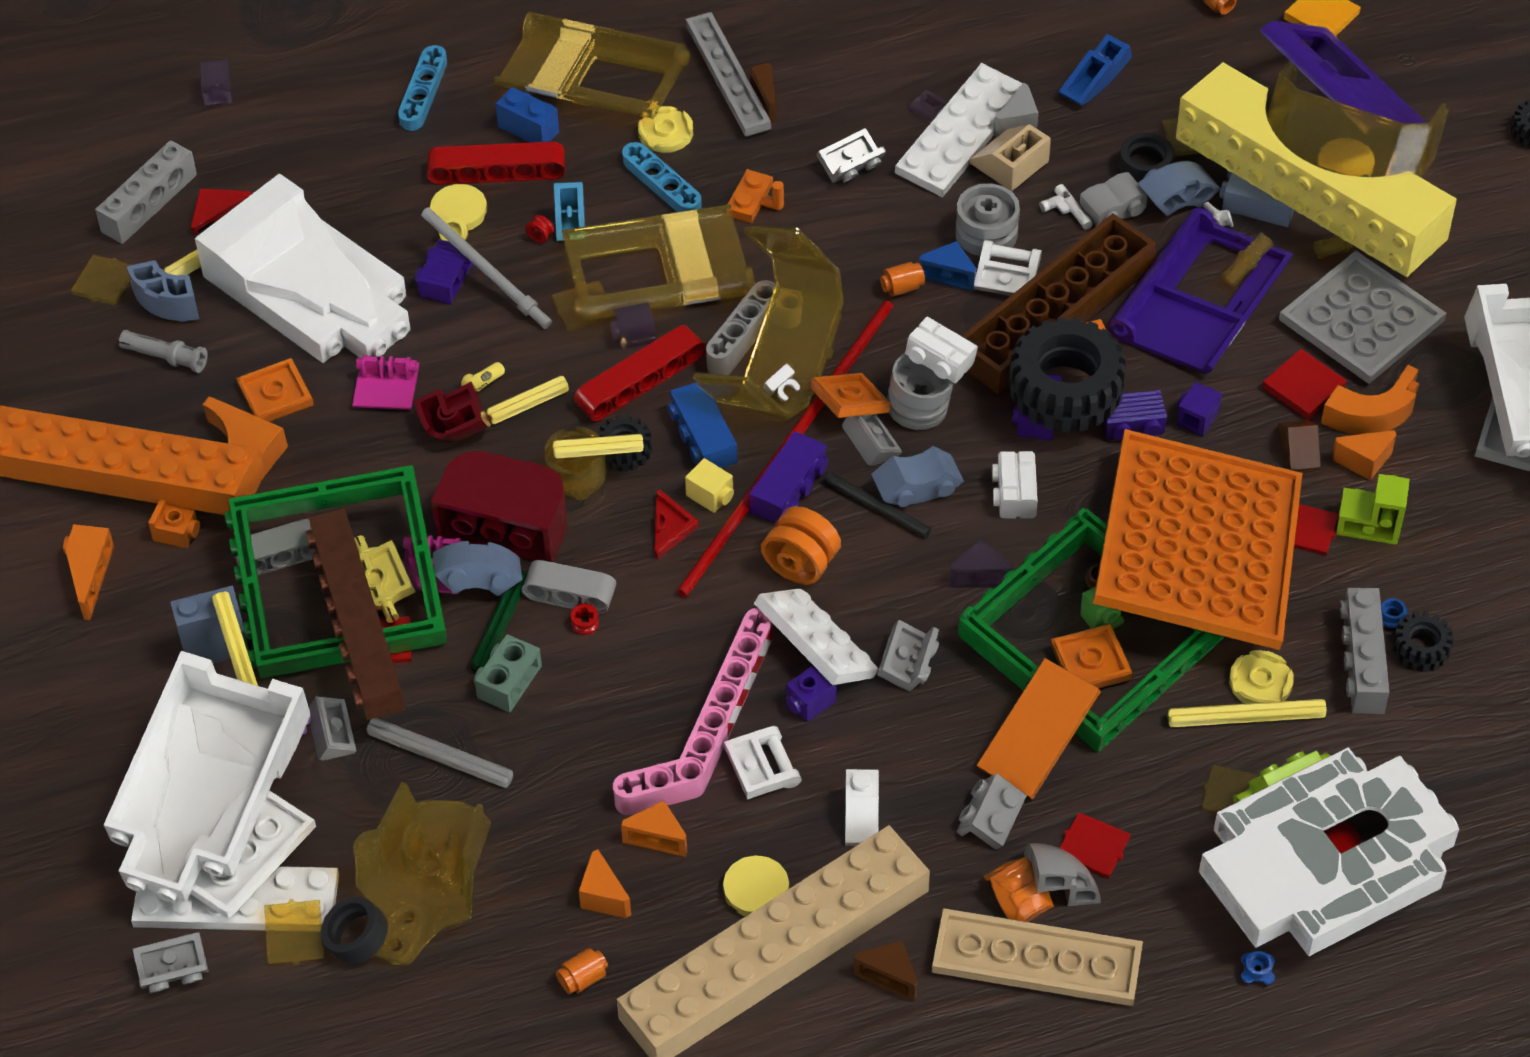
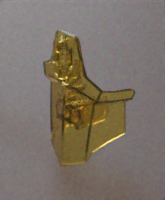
[353,782,491,965]

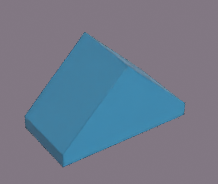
[554,182,585,241]

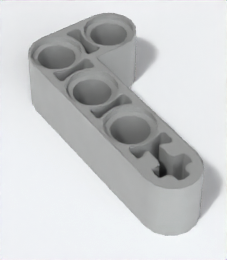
[706,280,803,377]

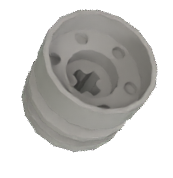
[887,353,954,430]

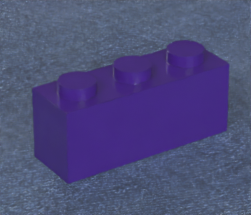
[749,431,829,523]

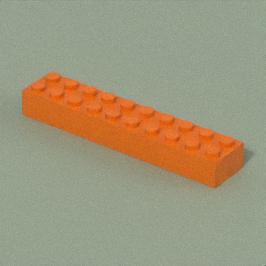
[0,406,266,515]

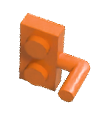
[725,169,784,223]

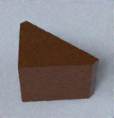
[1278,420,1321,473]
[853,940,918,1002]

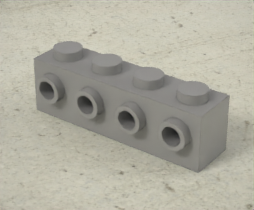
[1339,588,1390,714]

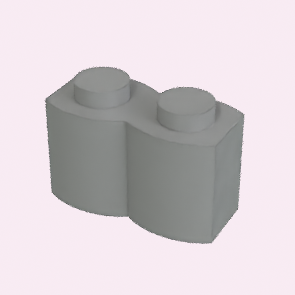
[1080,172,1147,227]

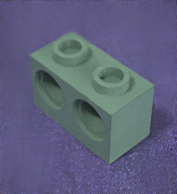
[474,634,542,713]

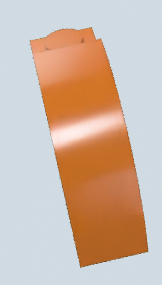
[1321,365,1420,435]

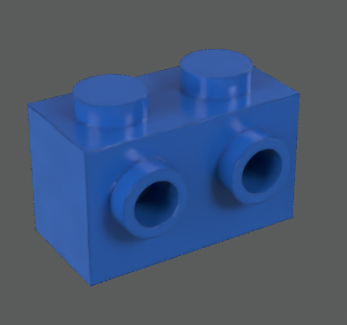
[495,87,559,143]

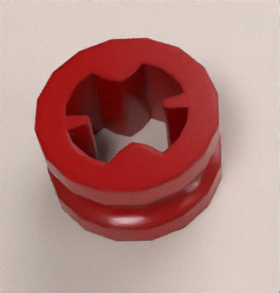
[525,215,554,243]
[570,604,599,635]

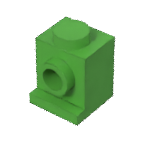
[1080,586,1124,629]

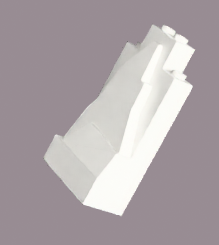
[195,173,410,363]
[1464,284,1530,458]
[104,651,311,902]

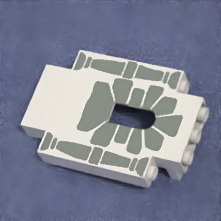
[1199,747,1459,956]

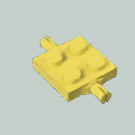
[354,535,416,623]

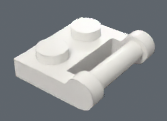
[974,240,1042,296]
[724,726,802,799]

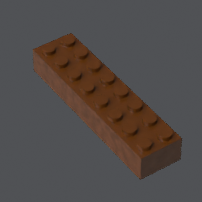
[961,213,1157,395]

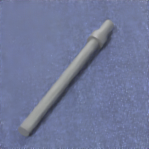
[421,207,552,329]

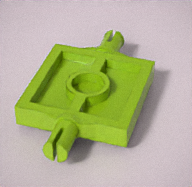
[1233,750,1330,804]

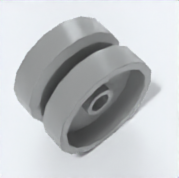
[955,183,1020,257]

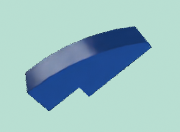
[1059,34,1132,106]

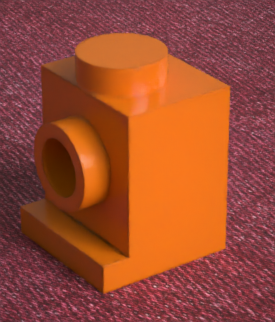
[148,499,200,549]

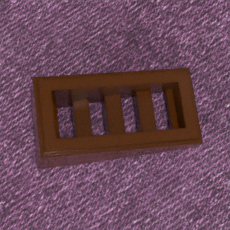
[750,62,776,123]

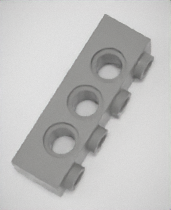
[95,140,197,244]

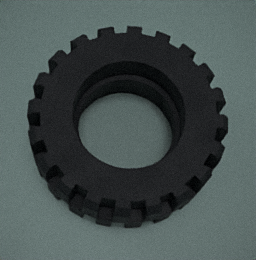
[1009,317,1126,432]

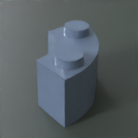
[1138,161,1221,216]
[127,260,199,322]
[871,446,964,507]
[432,541,523,596]

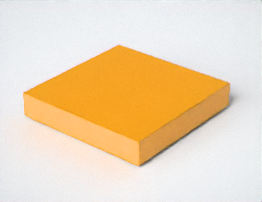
[1284,0,1361,36]

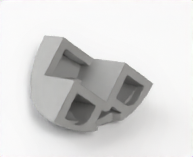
[1024,843,1101,906]

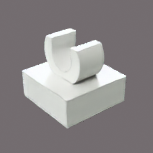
[762,364,800,402]

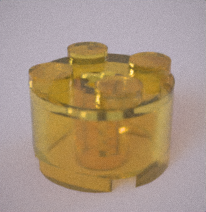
[544,427,607,500]

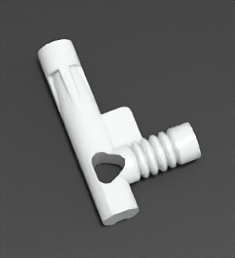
[1039,184,1093,230]

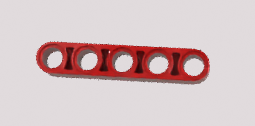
[427,142,565,185]
[573,325,706,422]

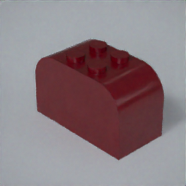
[431,451,568,563]

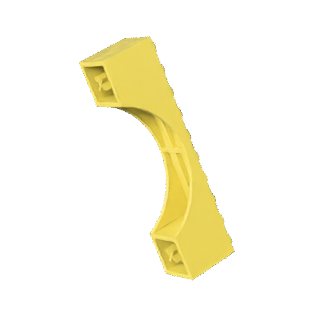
[1176,62,1457,277]

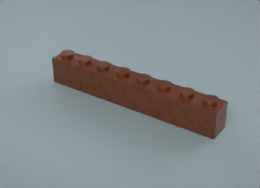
[305,509,405,720]

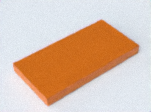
[976,658,1101,800]

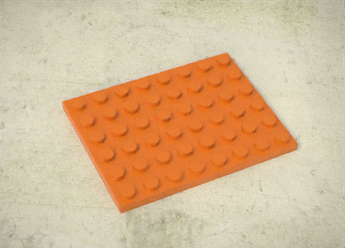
[1093,429,1303,650]

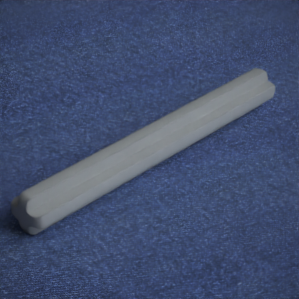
[367,718,513,788]

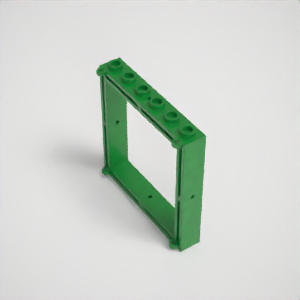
[225,465,447,679]
[958,508,1224,753]

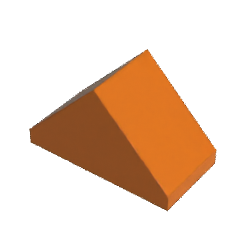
[1332,430,1396,481]
[621,800,687,857]
[579,849,631,918]

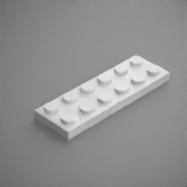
[894,63,1023,198]
[131,867,339,932]

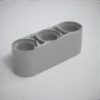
[235,518,317,576]
[522,560,617,614]

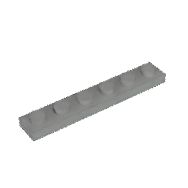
[686,12,771,137]

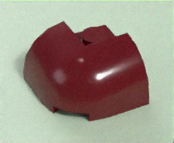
[414,381,490,443]

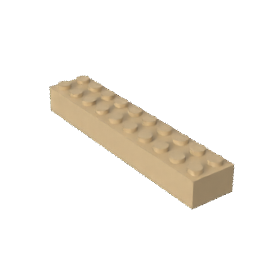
[617,825,930,1057]

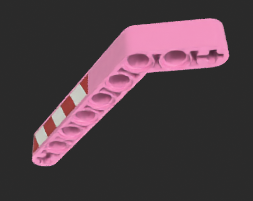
[613,607,773,815]

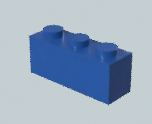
[667,380,738,469]

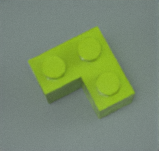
[1336,474,1410,545]

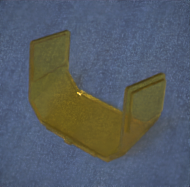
[1267,60,1449,177]
[693,226,844,420]

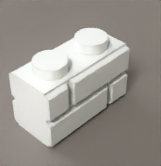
[905,316,978,384]
[992,451,1038,518]

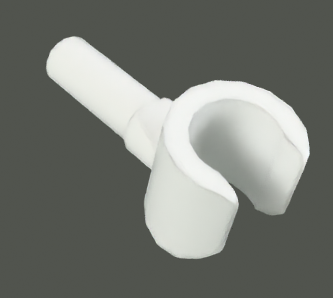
[1203,202,1234,227]

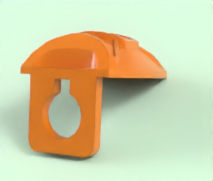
[983,856,1054,922]

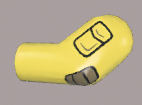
[461,362,505,392]

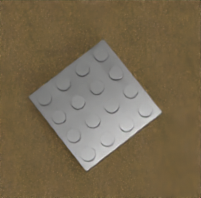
[1279,251,1447,384]

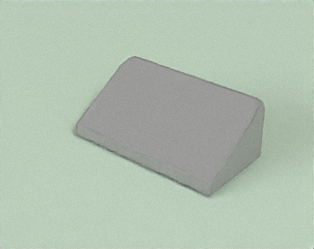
[842,414,902,466]
[309,696,357,760]

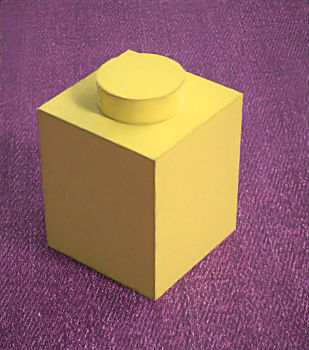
[685,458,734,513]

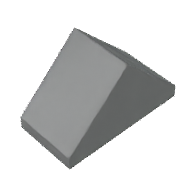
[994,83,1038,138]

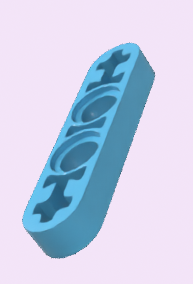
[398,45,447,131]
[622,142,702,215]

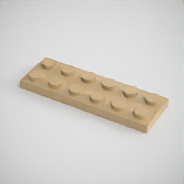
[932,908,1143,1006]

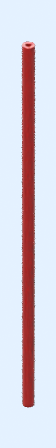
[677,300,894,598]

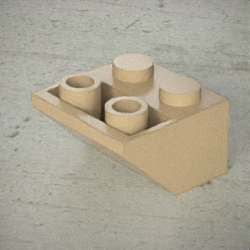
[969,124,1051,192]

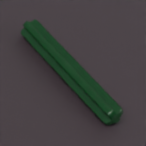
[470,571,527,672]

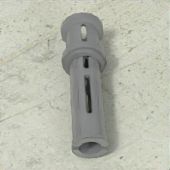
[119,330,208,373]

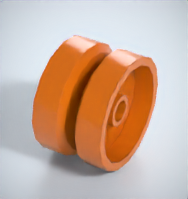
[761,506,841,585]

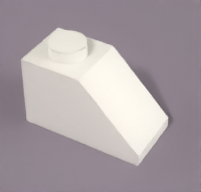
[845,769,879,846]

